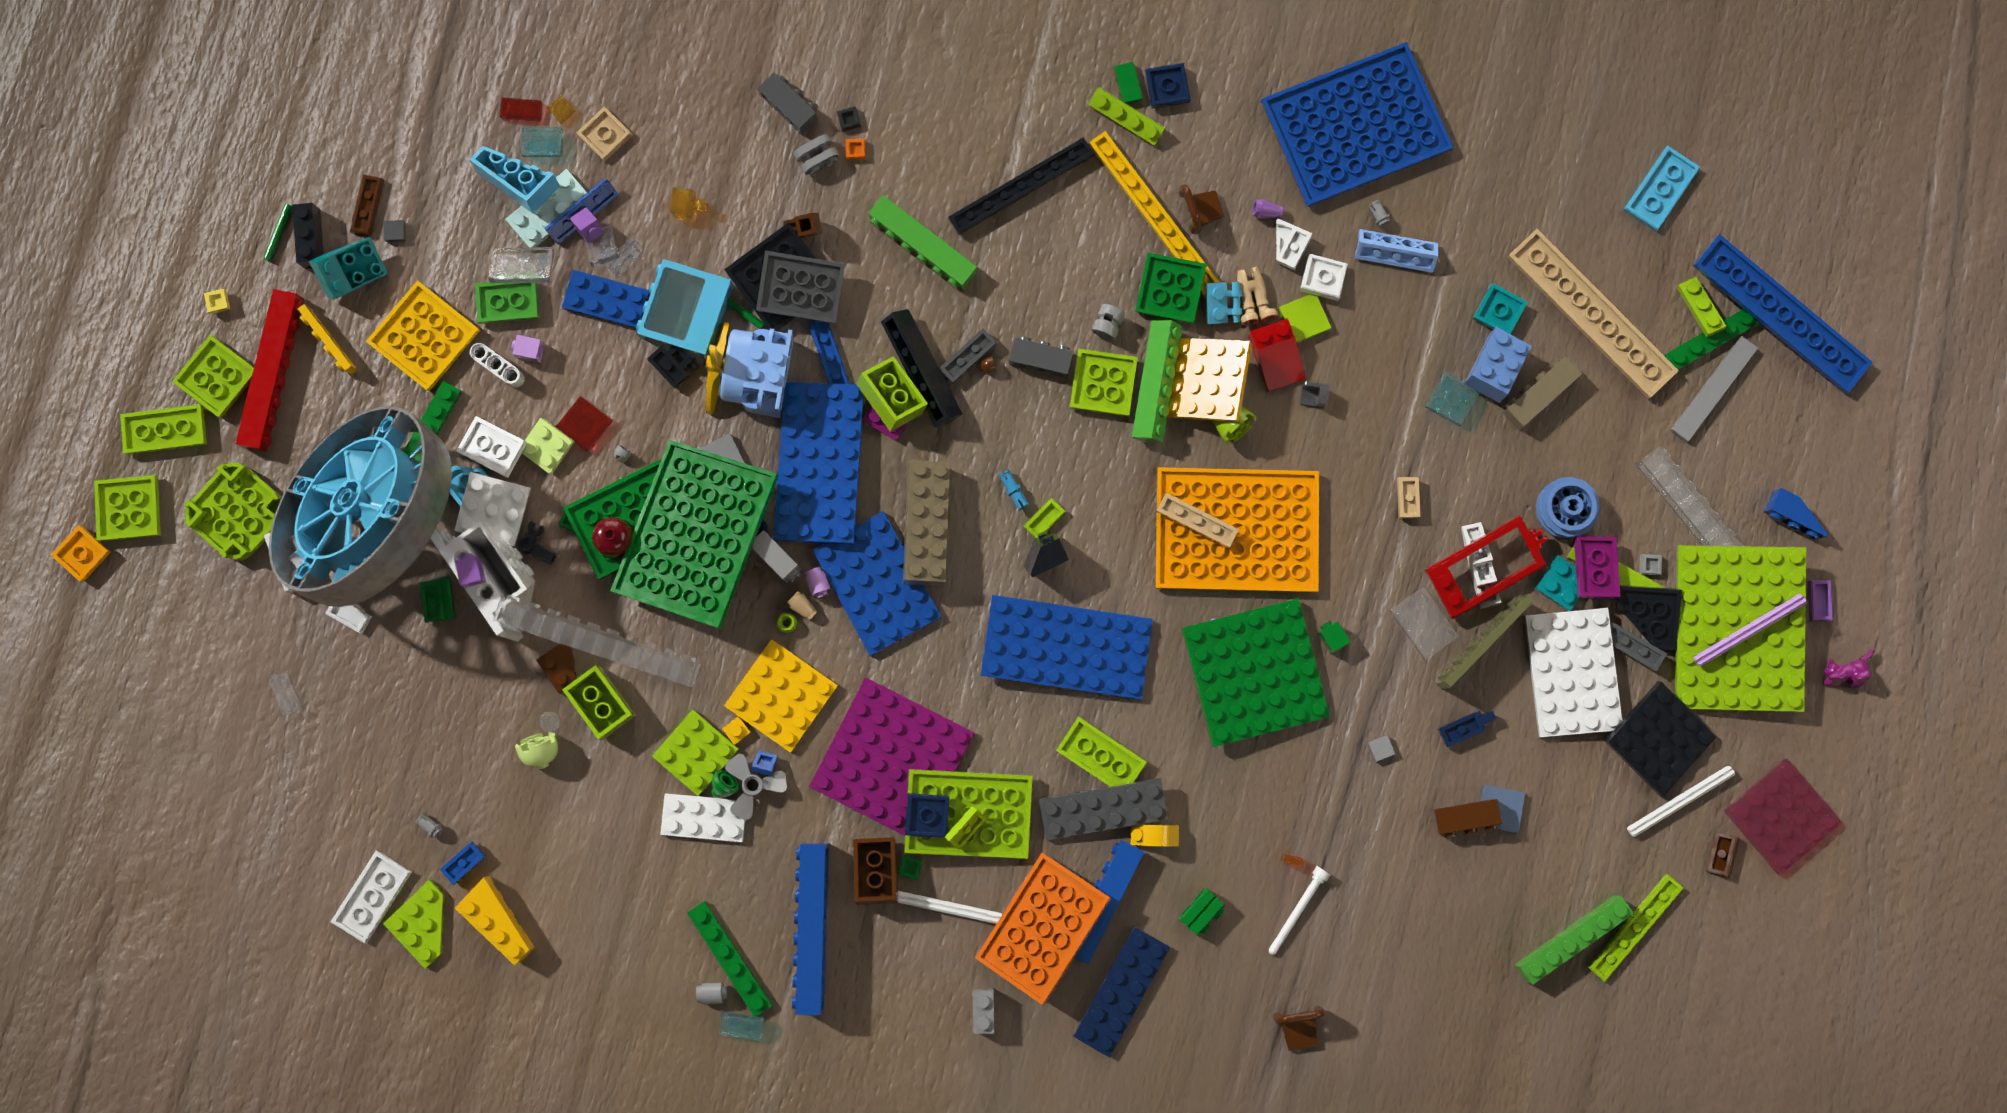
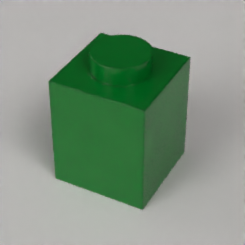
[1317,621,1351,654]

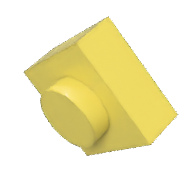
[204,289,230,314]

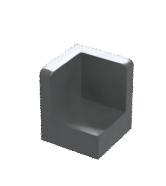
[1300,381,1329,408]

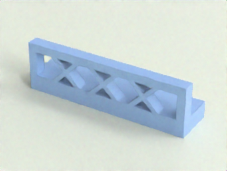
[1355,229,1438,273]

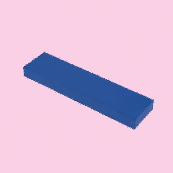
[544,178,619,244]
[808,321,850,384]

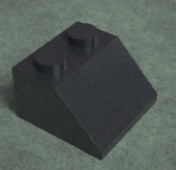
[1024,530,1069,577]

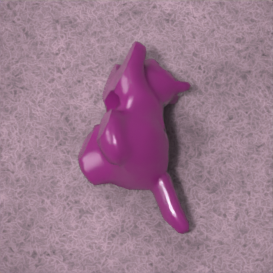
[1824,649,1875,688]

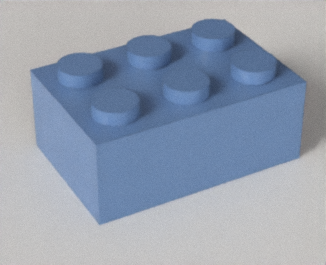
[1464,327,1531,403]

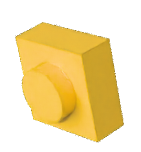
[722,716,751,745]

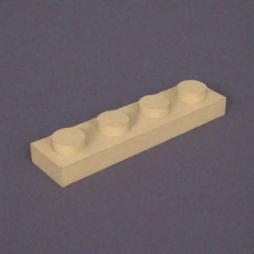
[1156,493,1239,548]

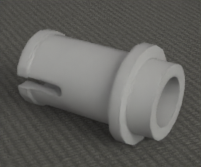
[1368,200,1390,227]
[415,813,443,839]

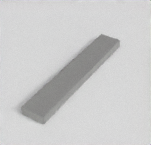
[1670,336,1758,442]

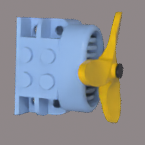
[703,322,794,418]

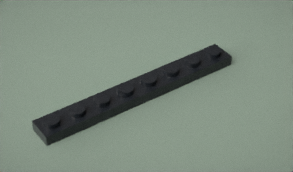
[948,137,1094,236]

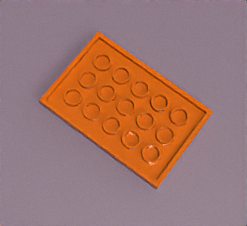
[975,853,1111,1005]

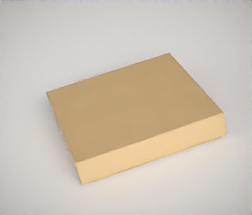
[576,106,633,162]

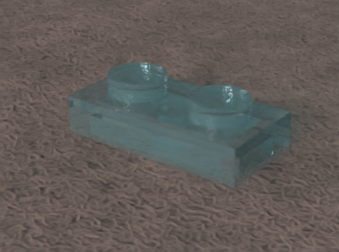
[719,1012,764,1040]

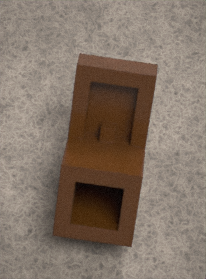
[783,213,823,238]

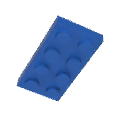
[561,270,650,329]

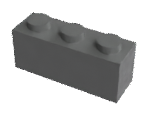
[757,72,818,135]
[1009,336,1073,378]

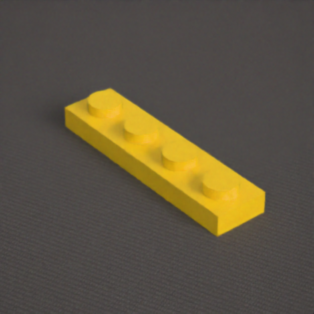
[298,304,357,375]

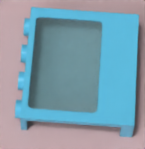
[636,259,734,358]

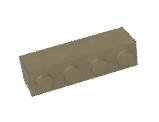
[1502,356,1582,430]

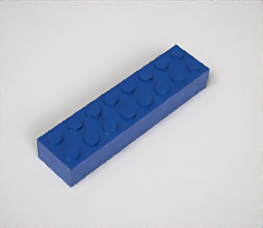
[792,843,829,1015]

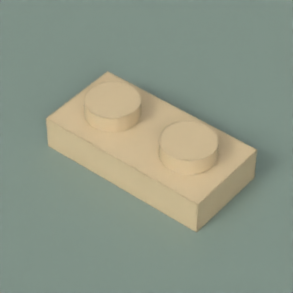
[1397,477,1420,518]

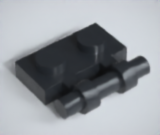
[647,344,700,389]

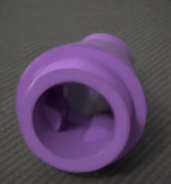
[1252,199,1283,219]

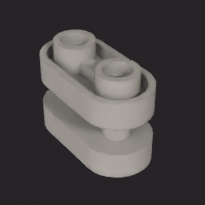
[793,134,840,176]

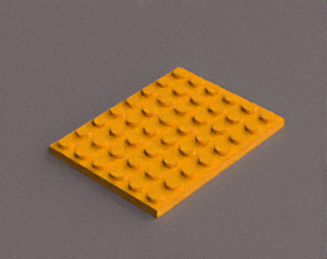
[1155,467,1319,592]

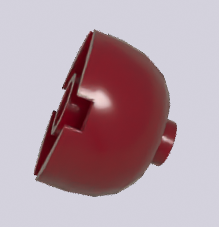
[592,517,633,558]

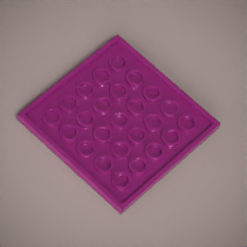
[809,677,974,836]

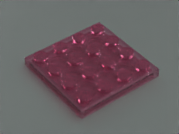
[1723,759,1842,875]

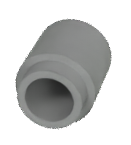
[696,982,728,1005]

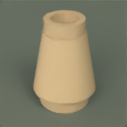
[787,591,817,620]

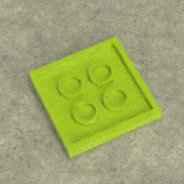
[172,335,254,419]
[1070,348,1138,417]
[94,475,161,542]
[652,709,739,796]

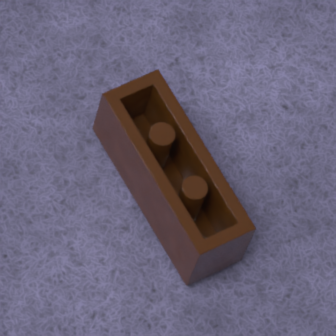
[1433,799,1502,838]

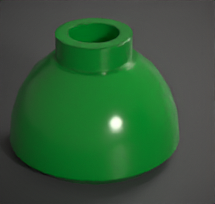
[711,770,739,798]

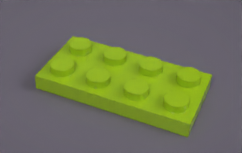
[120,404,207,455]
[1056,716,1147,787]

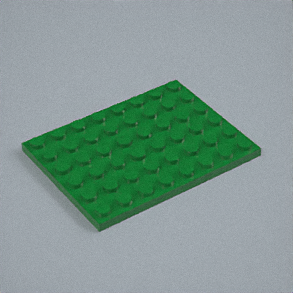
[610,440,779,629]

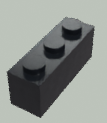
[292,202,324,269]

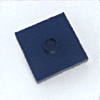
[1145,63,1191,109]
[904,793,949,838]

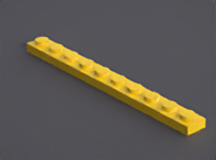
[1089,131,1220,300]

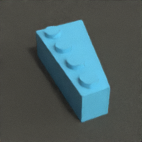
[469,146,560,214]

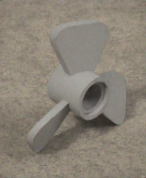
[725,754,787,820]

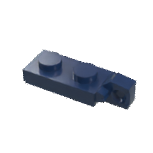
[1438,711,1496,747]

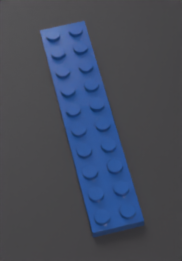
[1692,234,1873,394]

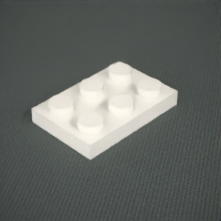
[457,416,527,478]

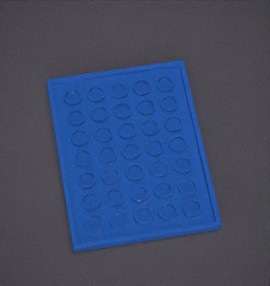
[1261,42,1454,207]

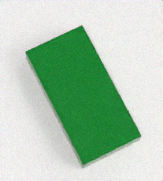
[1114,62,1142,104]

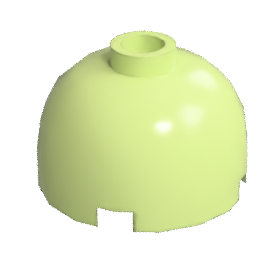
[515,732,558,769]

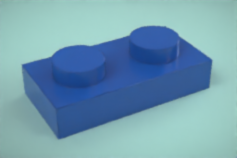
[439,841,486,885]

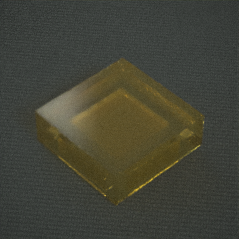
[547,95,576,124]

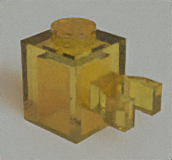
[669,187,708,220]

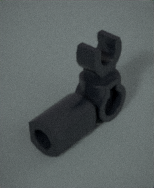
[517,521,557,565]

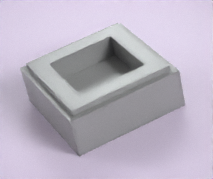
[1639,554,1662,576]
[1368,735,1395,762]

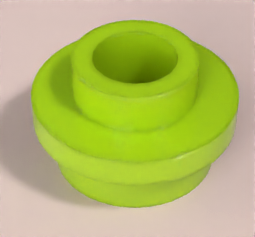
[777,613,797,633]

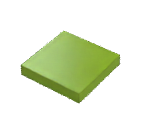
[1278,294,1331,343]

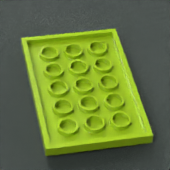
[904,769,1033,859]

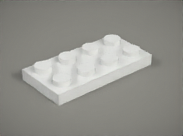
[660,793,745,842]

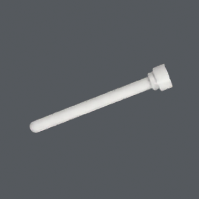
[1269,866,1330,955]

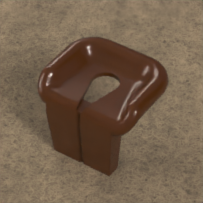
[1178,184,1224,235]
[1273,1006,1325,1051]

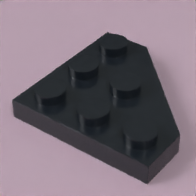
[1616,585,1682,650]

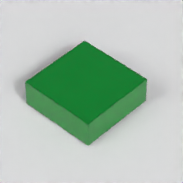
[898,855,923,881]

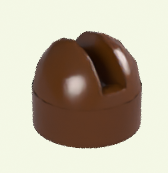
[981,356,996,374]

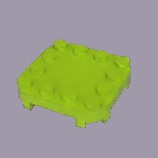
[184,463,282,561]

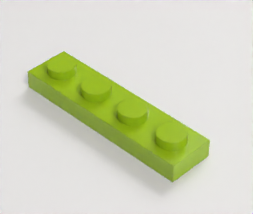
[1088,87,1166,146]

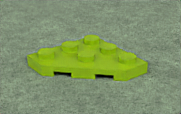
[383,879,445,969]

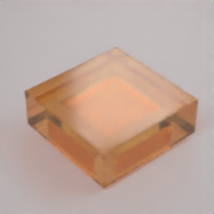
[1280,853,1305,867]

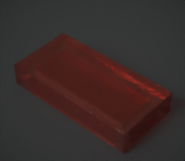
[500,98,542,122]

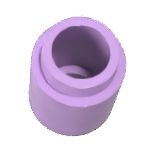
[805,567,830,599]

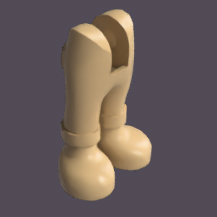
[1237,267,1278,326]

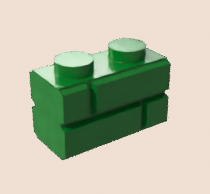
[1178,888,1225,936]

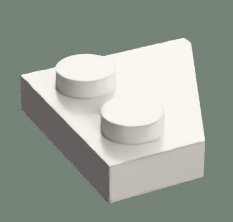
[1276,219,1312,270]

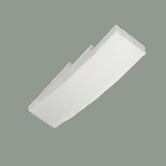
[1461,522,1501,609]

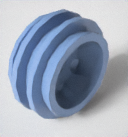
[1535,477,1600,539]

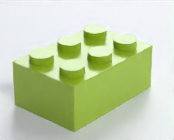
[856,356,928,432]
[562,665,636,740]

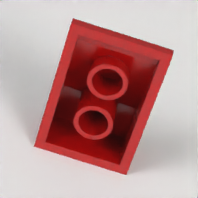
[1247,319,1306,392]

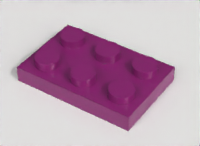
[1574,536,1620,598]

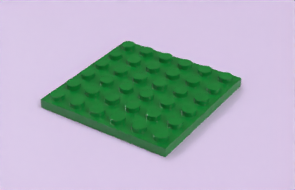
[1181,598,1330,747]

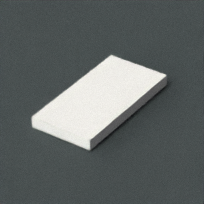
[331,850,412,944]

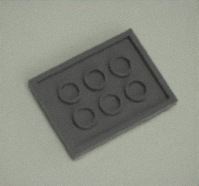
[756,251,845,324]

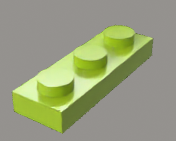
[1677,277,1726,337]

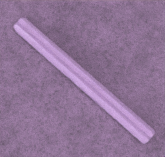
[1694,594,1807,666]

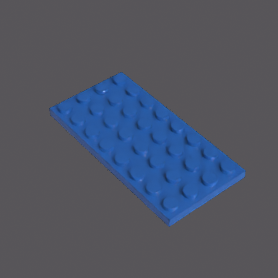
[773,382,865,544]
[980,595,1153,700]

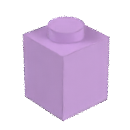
[511,335,545,363]

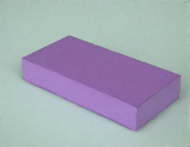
[1808,580,1833,621]

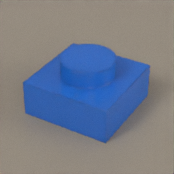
[751,750,778,776]

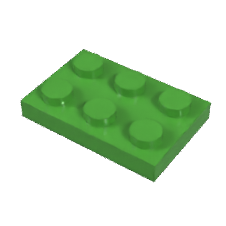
[475,278,539,324]

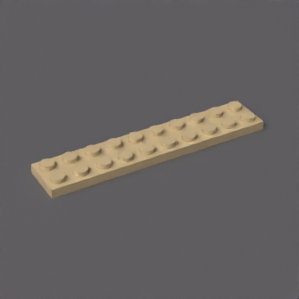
[1507,229,1679,399]

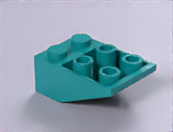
[309,237,388,299]

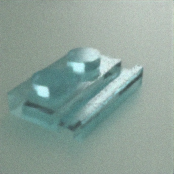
[521,127,563,157]

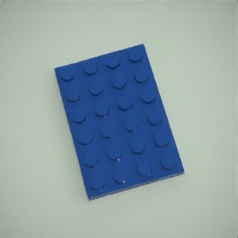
[812,511,942,656]

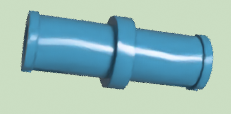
[999,470,1030,511]

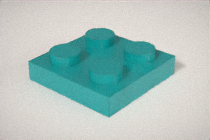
[1472,283,1528,334]
[1535,555,1579,611]

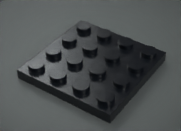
[724,222,816,331]
[1604,681,1716,797]

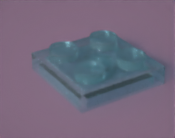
[1425,371,1479,426]

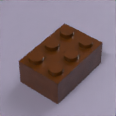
[853,837,898,905]

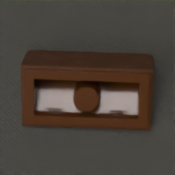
[1707,832,1740,878]

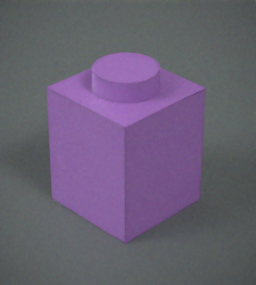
[570,208,605,244]
[454,554,486,588]

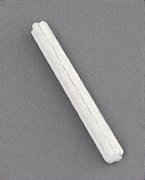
[1627,766,1735,837]
[898,891,1002,924]

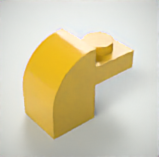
[1131,824,1179,846]

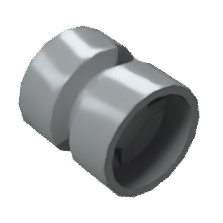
[1091,304,1125,341]

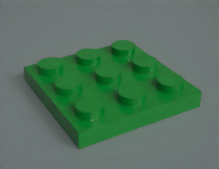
[1135,253,1207,324]

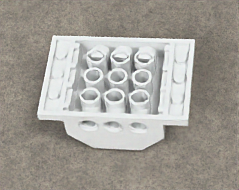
[431,521,535,642]

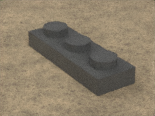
[939,328,997,384]
[1610,622,1667,671]

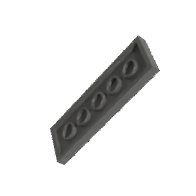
[1039,778,1168,840]

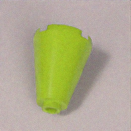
[1212,406,1257,445]

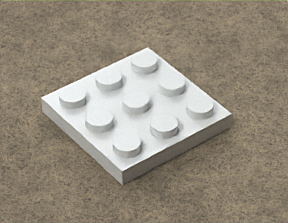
[454,472,531,546]

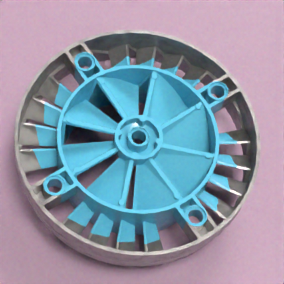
[269,406,452,607]

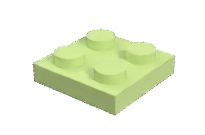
[522,418,575,474]

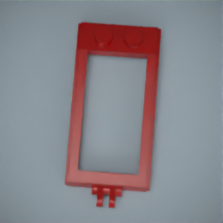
[1425,515,1548,619]

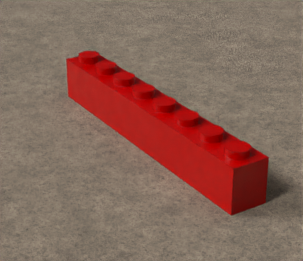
[235,289,304,452]

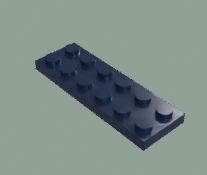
[1073,926,1170,1058]

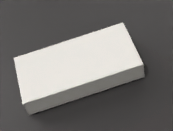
[325,605,372,634]

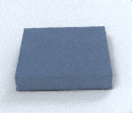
[1481,785,1525,833]

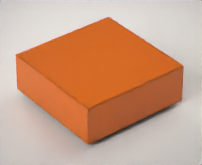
[846,139,866,160]

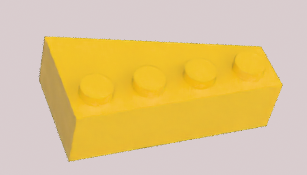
[455,876,535,966]

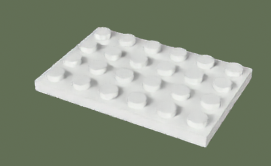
[1524,608,1622,737]

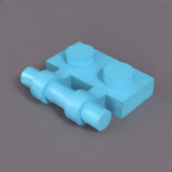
[1205,282,1242,324]

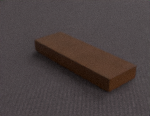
[349,174,384,237]

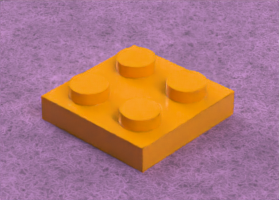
[50,525,111,582]

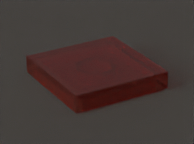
[555,396,613,452]

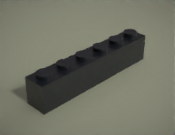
[881,309,963,427]

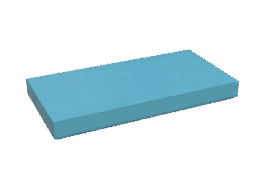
[1623,145,1701,232]

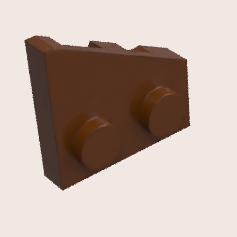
[536,637,577,694]

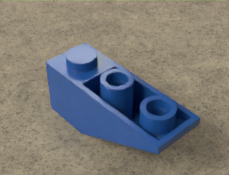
[1764,488,1828,540]

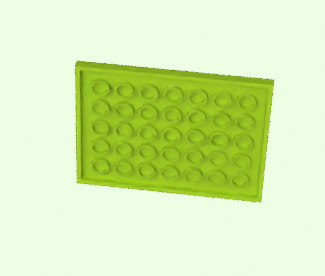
[1675,545,1806,712]

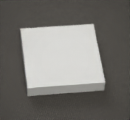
[1300,254,1348,301]

